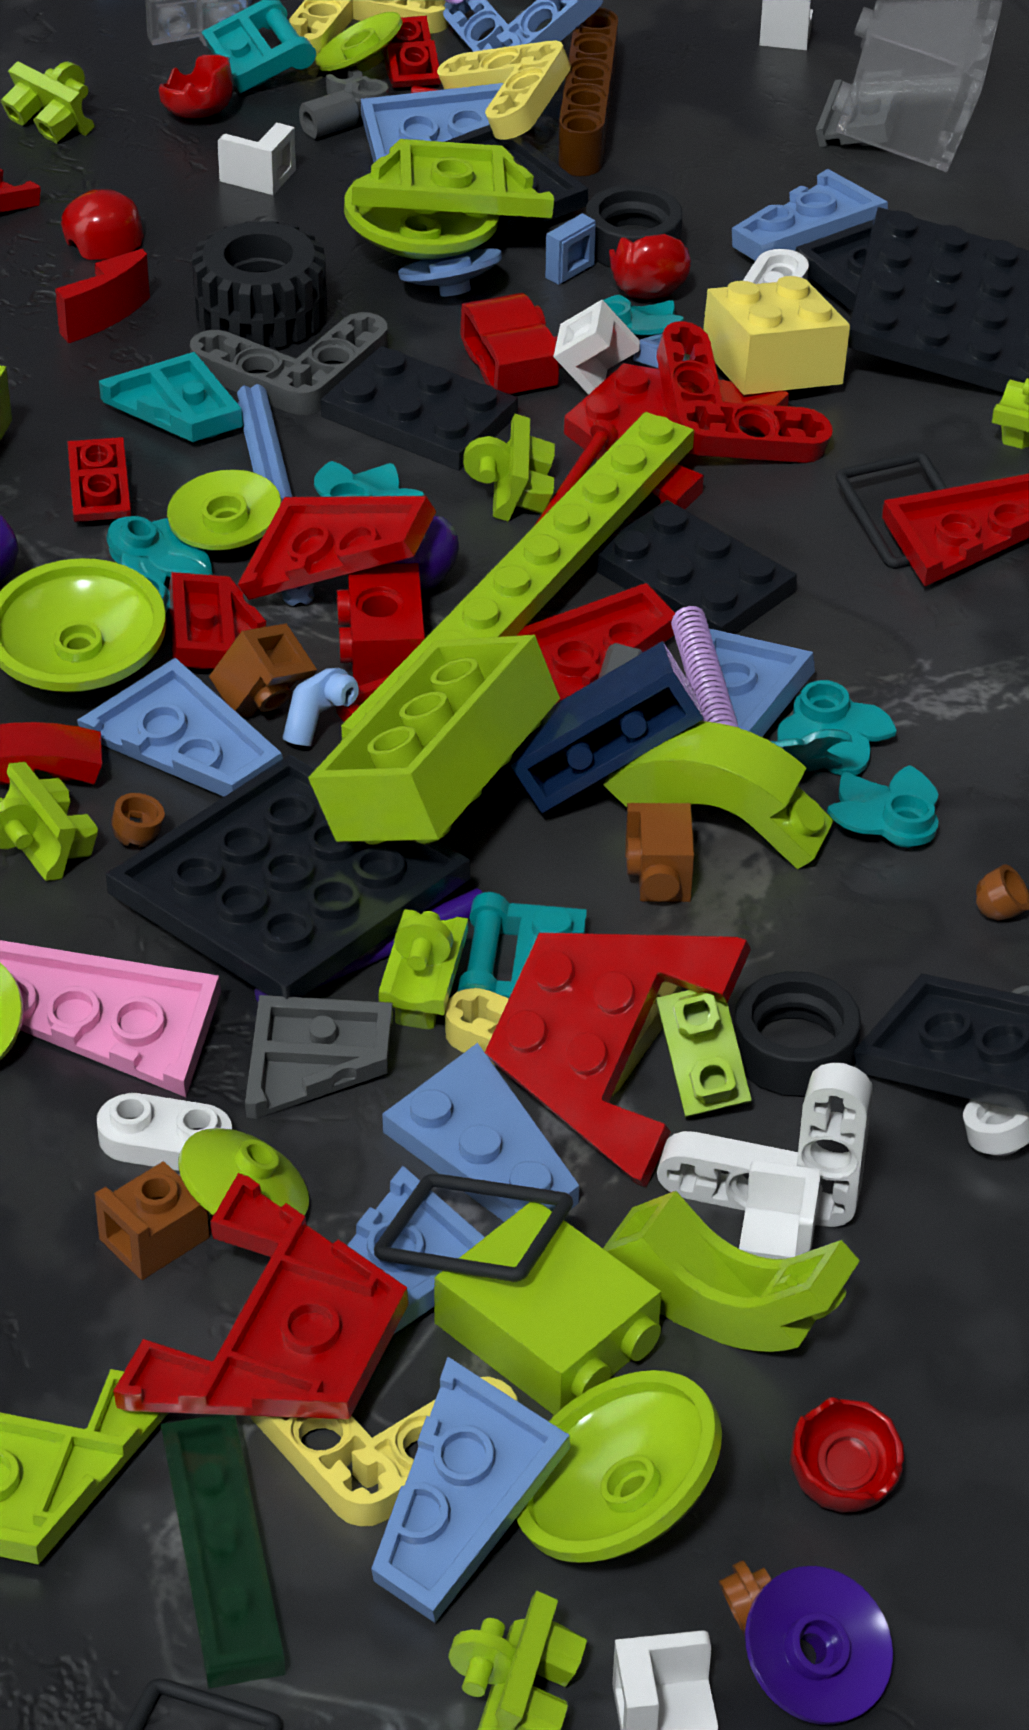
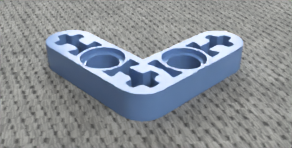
[443,0,604,52]

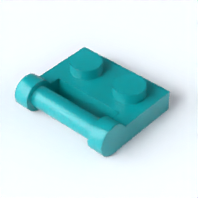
[201,0,316,93]
[457,892,587,998]

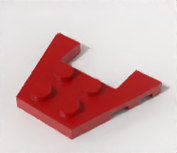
[564,363,789,509]
[484,933,751,1188]
[113,1173,409,1419]

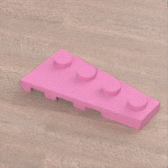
[0,940,221,1097]

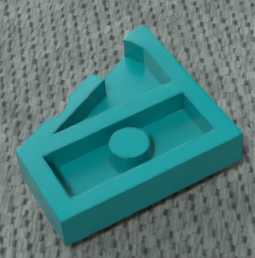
[99,352,243,442]

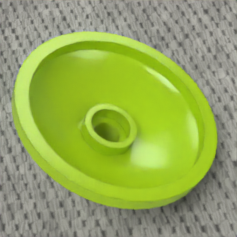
[344,173,500,260]
[0,558,166,693]
[516,1370,722,1563]

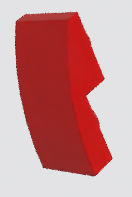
[382,15,441,88]
[55,249,150,344]
[67,437,131,522]
[0,722,102,785]

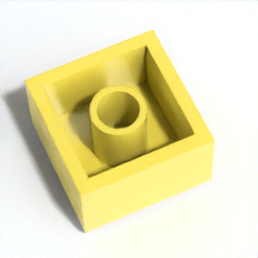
[703,276,850,395]

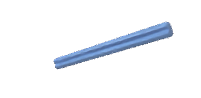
[237,384,314,606]

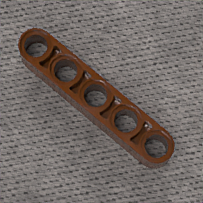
[558,8,618,176]

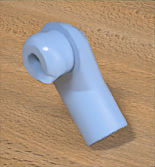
[283,668,359,746]

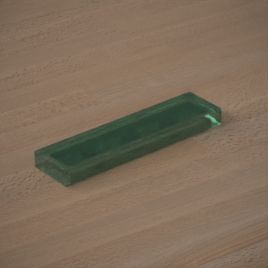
[161,1414,285,1689]

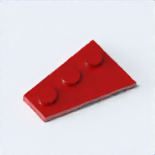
[882,473,1029,586]
[238,496,436,600]

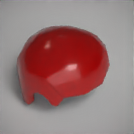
[159,55,233,119]
[61,189,144,260]
[609,234,691,300]
[790,1397,904,1513]

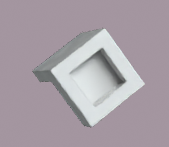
[759,0,813,50]
[218,122,296,195]
[554,300,640,394]
[739,1161,821,1259]
[612,1631,718,1730]

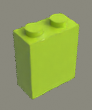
[434,1202,661,1415]

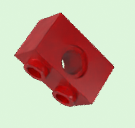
[337,563,425,686]

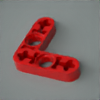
[656,321,832,463]

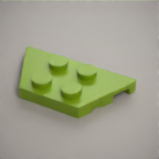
[351,139,554,218]

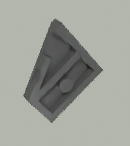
[245,995,393,1119]

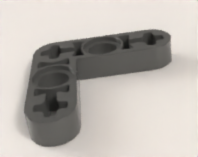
[190,312,388,415]

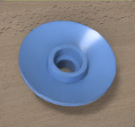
[398,248,502,297]

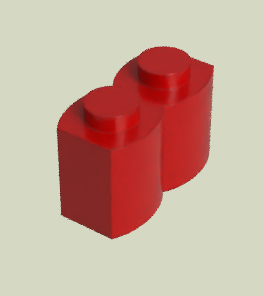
[460,293,563,394]

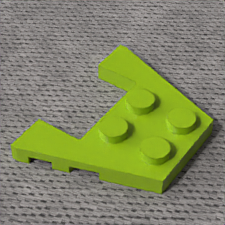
[0,1369,168,1565]

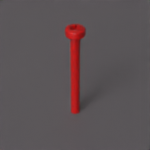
[533,420,618,527]

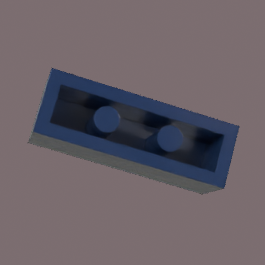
[509,641,704,813]

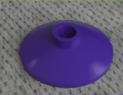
[745,1566,893,1725]

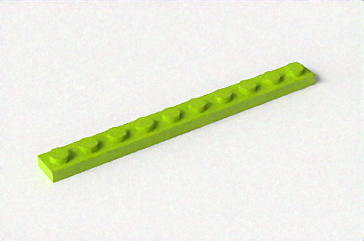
[341,412,694,740]

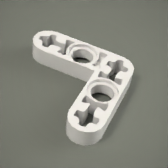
[657,1063,873,1227]

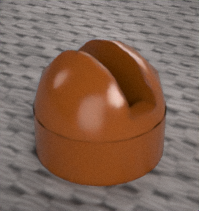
[111,793,165,848]
[976,864,1029,921]

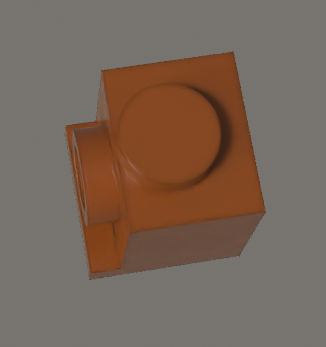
[209,623,317,718]
[625,803,694,902]
[95,1161,209,1280]

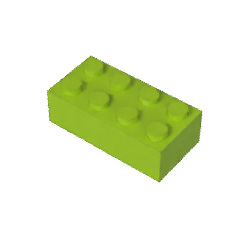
[308,635,560,844]

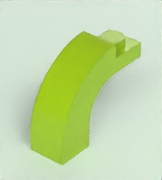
[603,721,834,870]
[603,1191,860,1352]

